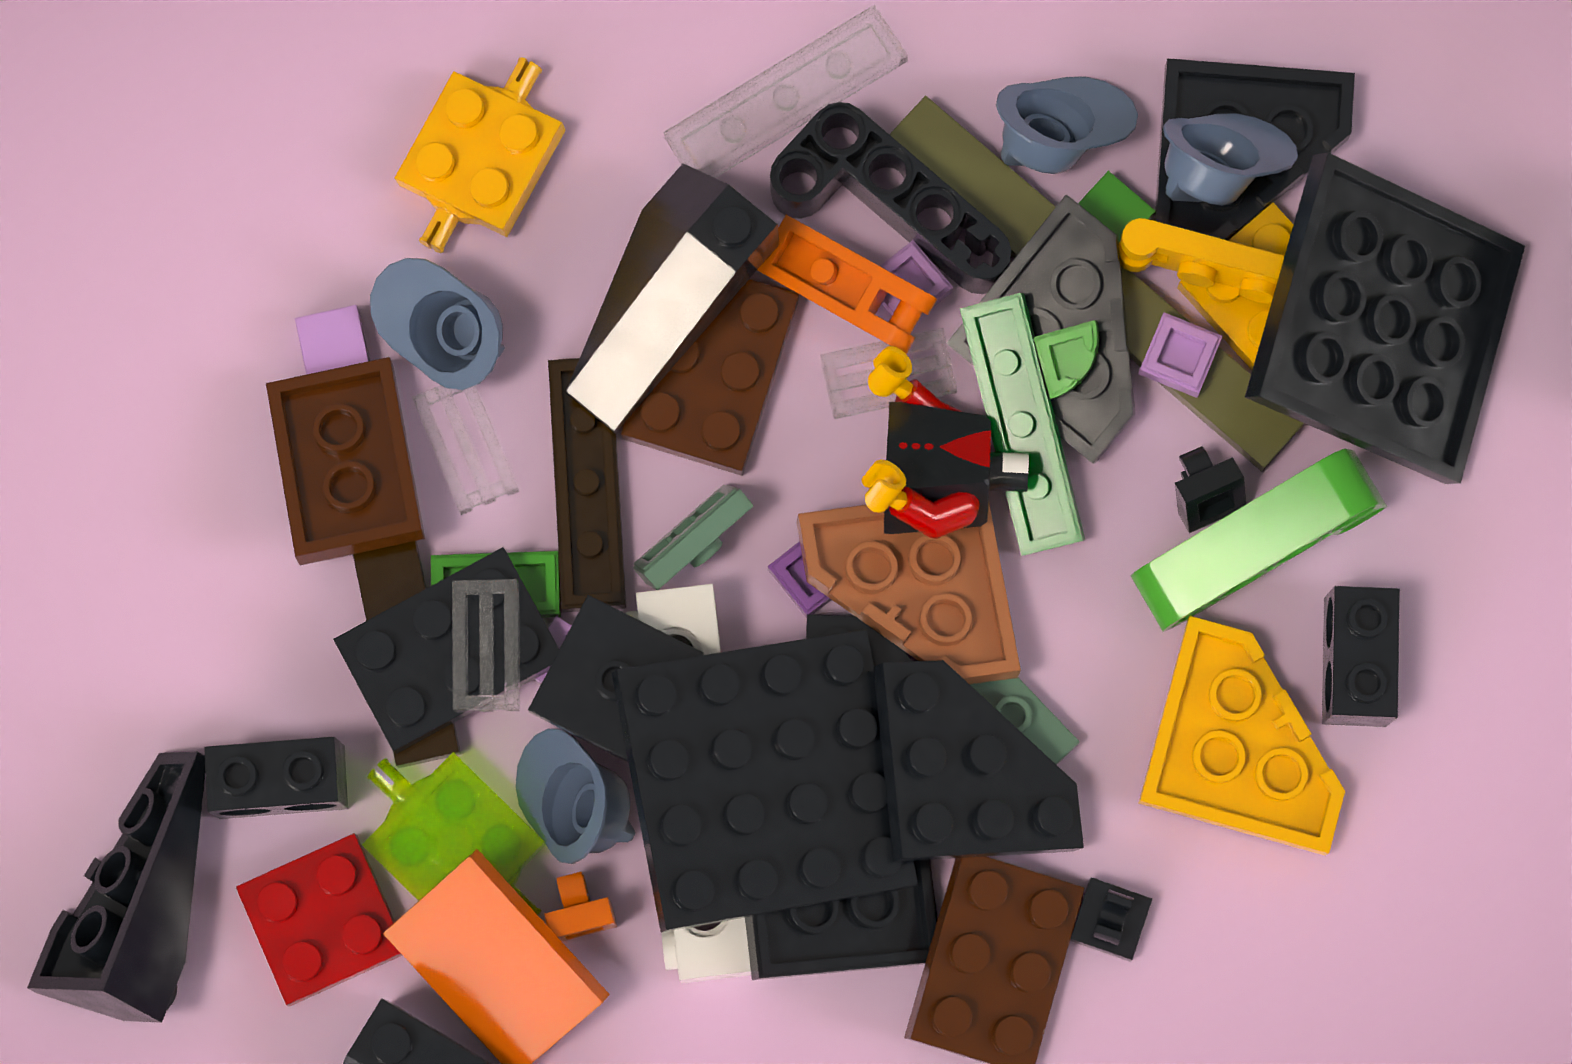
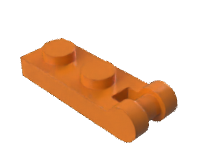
[757,214,937,354]

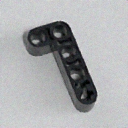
[770,102,1011,294]

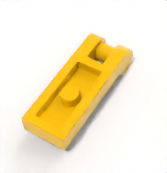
[1119,218,1284,303]

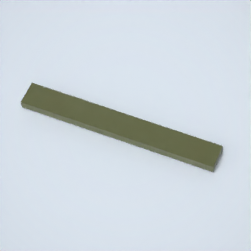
[889,95,1304,472]

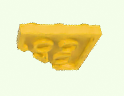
[1138,616,1345,856]

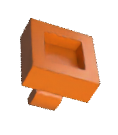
[544,872,617,941]

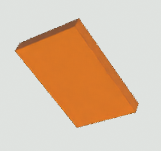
[383,849,610,1064]

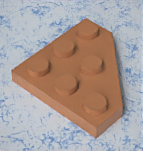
[796,500,1021,684]

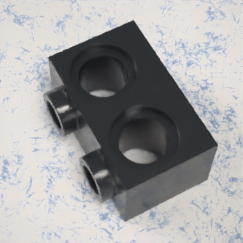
[1322,586,1400,727]
[204,737,348,819]

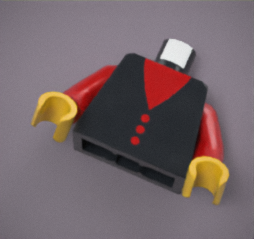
[862,346,1029,539]

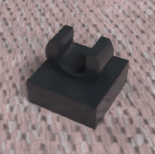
[1175,446,1246,533]
[1070,877,1152,962]

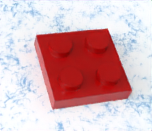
[236,833,402,1006]

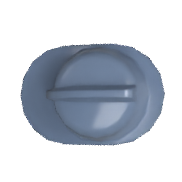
[996,77,1138,174]
[1163,113,1298,206]
[370,258,505,390]
[515,728,635,864]

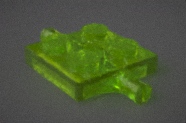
[362,752,546,916]

